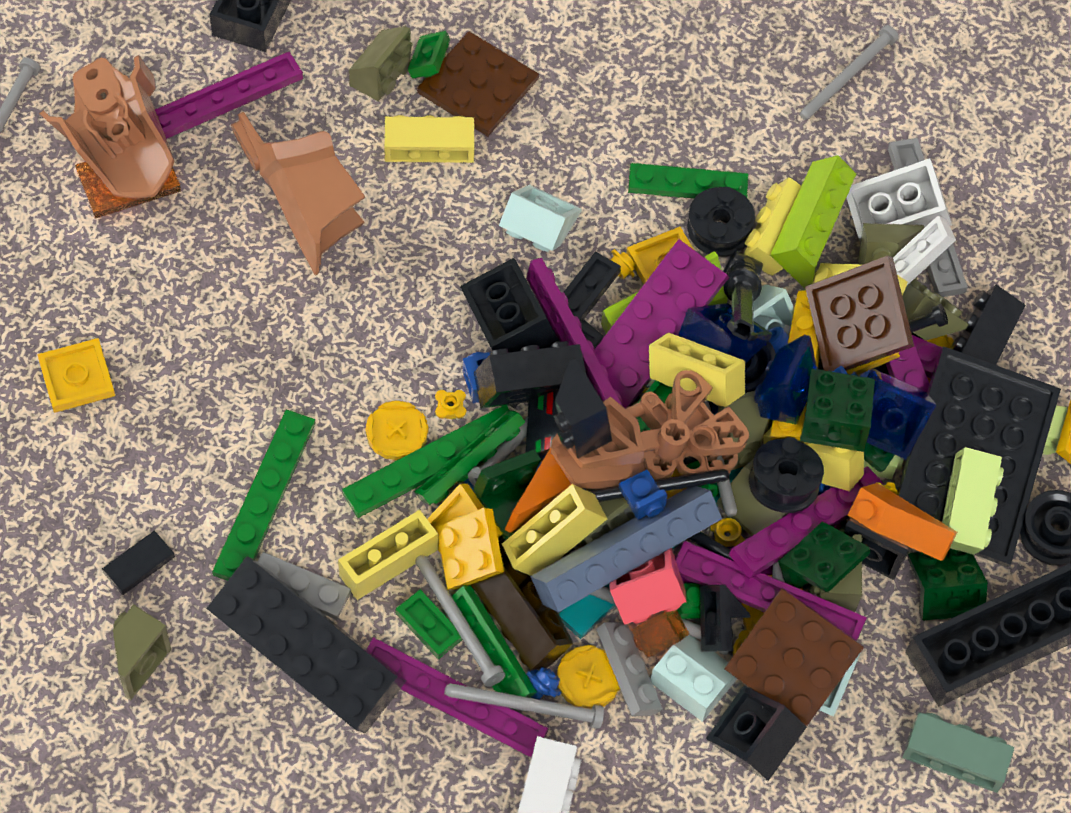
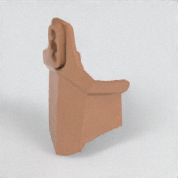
[39,55,175,198]
[231,112,365,276]

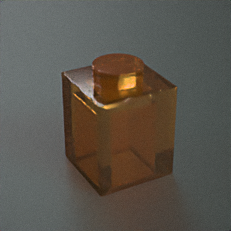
[631,610,689,658]

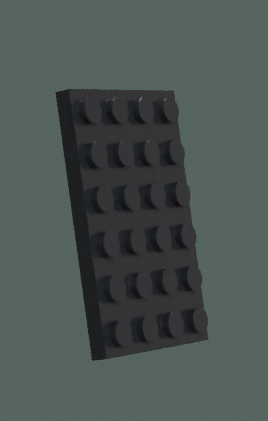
[897,346,1061,567]

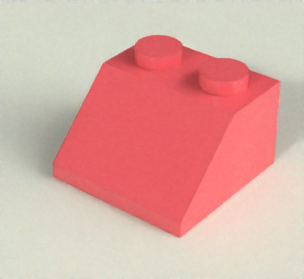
[610,548,686,625]

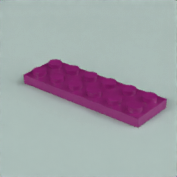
[595,239,729,409]

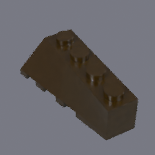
[471,541,574,671]

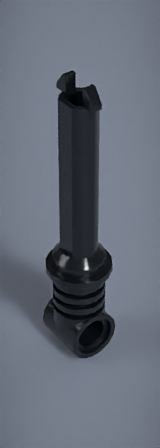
[723,250,763,341]

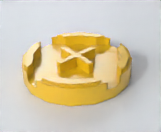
[366,401,429,461]
[557,645,620,709]

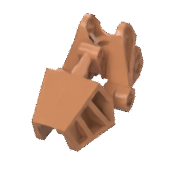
[551,370,749,489]

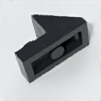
[700,585,751,652]

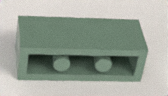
[902,712,1015,793]

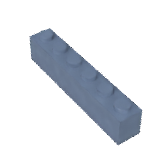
[531,486,722,612]

